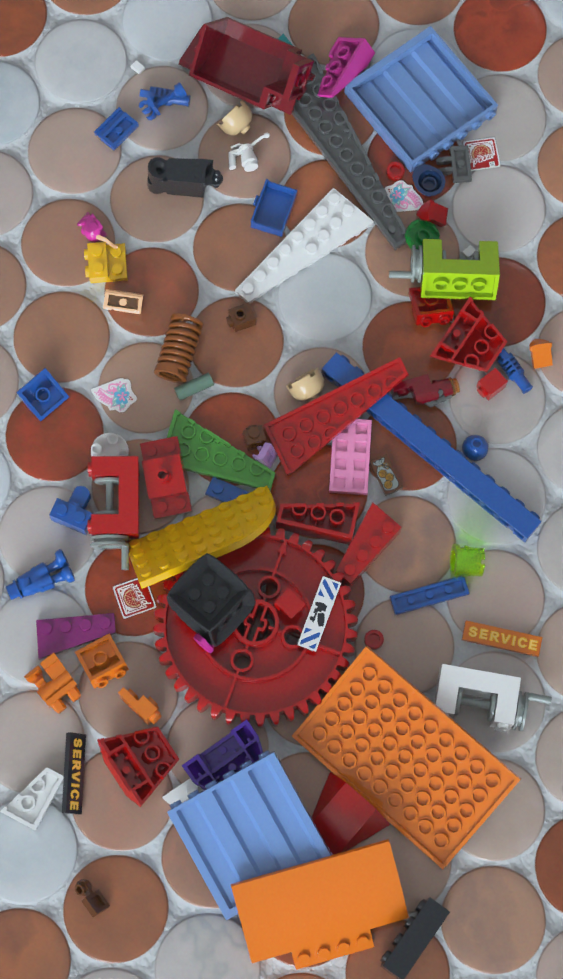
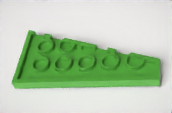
[167,409,275,492]

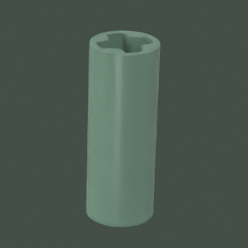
[174,372,214,400]

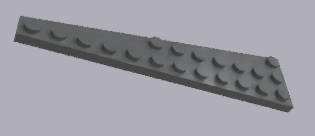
[292,53,406,250]

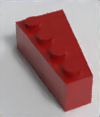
[276,502,360,545]

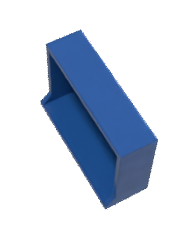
[251,179,298,237]

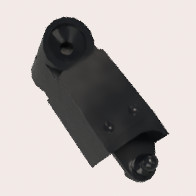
[147,157,223,198]

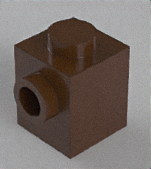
[226,302,256,332]

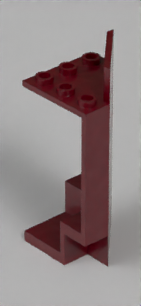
[178,17,316,115]

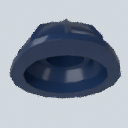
[412,164,446,196]

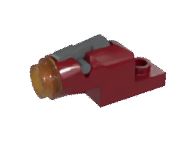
[391,374,460,408]

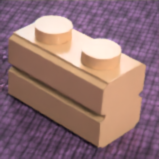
[103,289,144,314]

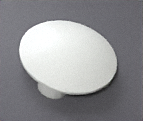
[91,433,129,456]

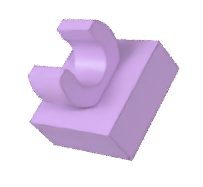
[252,442,277,469]

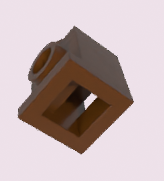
[242,425,266,451]

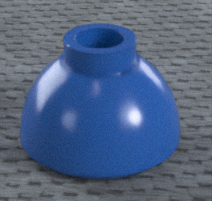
[462,435,488,461]

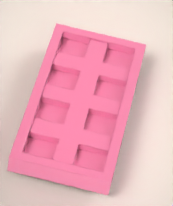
[329,419,372,495]

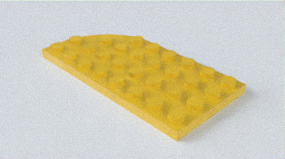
[129,486,276,589]

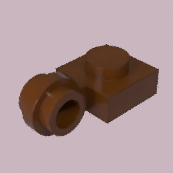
[75,879,110,917]

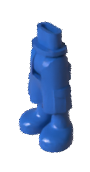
[6,549,75,600]

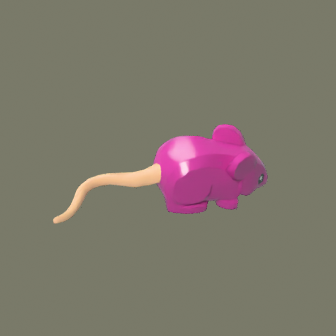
[77,212,118,249]

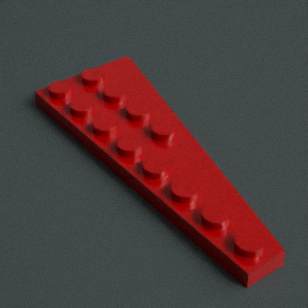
[264,357,409,476]

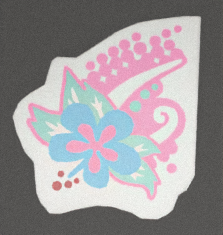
[385,180,423,212]
[91,378,137,413]

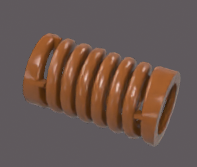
[154,313,204,383]

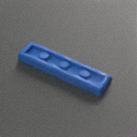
[389,575,470,616]

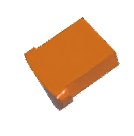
[529,339,553,369]

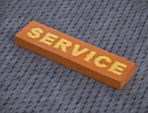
[462,620,542,657]

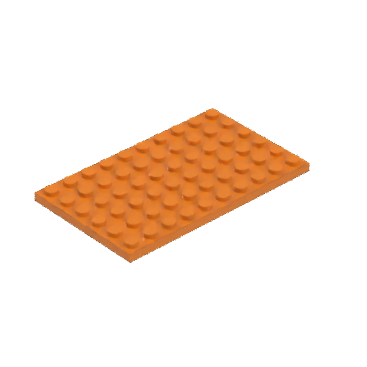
[292,646,521,869]

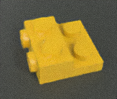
[84,242,128,283]

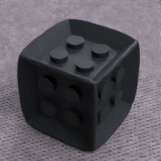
[167,553,256,647]

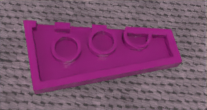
[36,613,116,660]

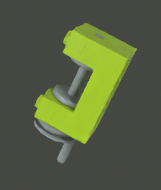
[389,239,500,300]

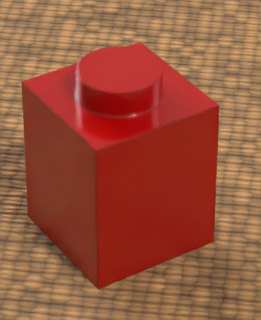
[476,367,508,401]

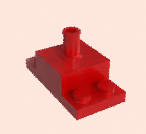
[140,436,193,519]

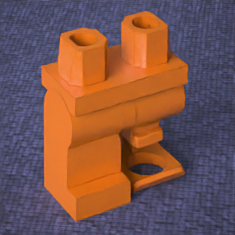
[24,653,81,714]

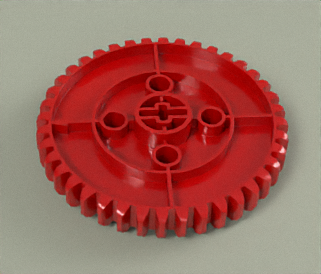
[153,526,358,729]

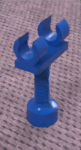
[139,82,187,120]

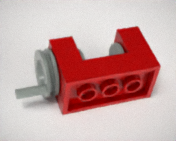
[87,456,139,570]

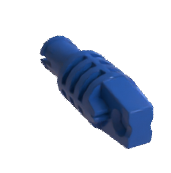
[139,86,191,107]
[497,348,533,394]

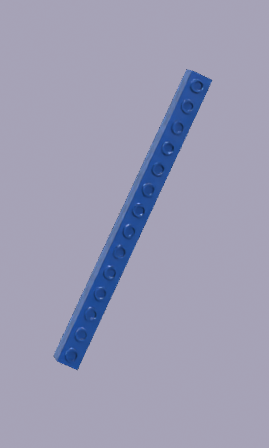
[321,352,542,543]

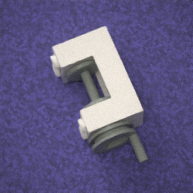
[434,664,552,732]

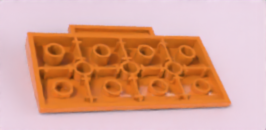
[231,839,409,970]

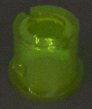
[450,543,485,578]

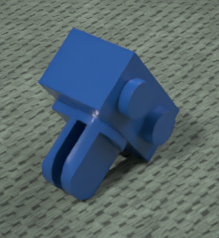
[49,486,93,535]

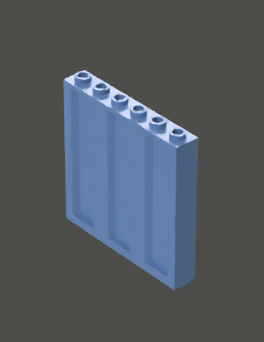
[344,26,498,173]
[167,750,332,920]

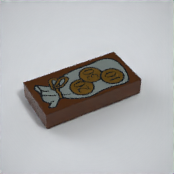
[369,454,403,496]

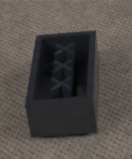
[380,897,450,979]

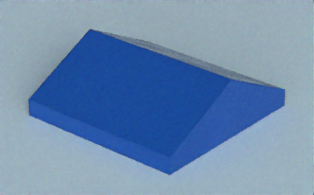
[16,368,69,421]

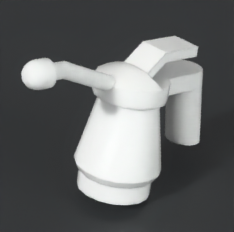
[228,132,270,172]

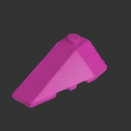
[318,37,375,98]

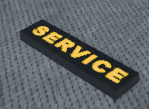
[62,732,86,815]

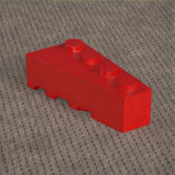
[336,502,402,587]

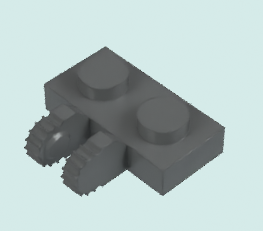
[436,145,472,183]

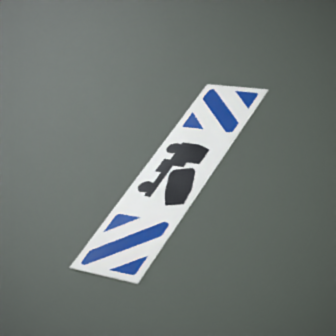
[297,576,341,652]

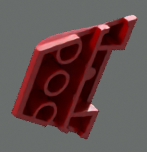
[430,297,507,372]
[97,726,180,807]
[311,772,391,855]

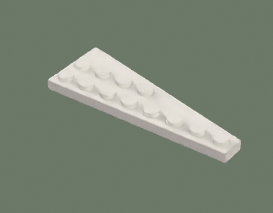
[235,188,374,303]

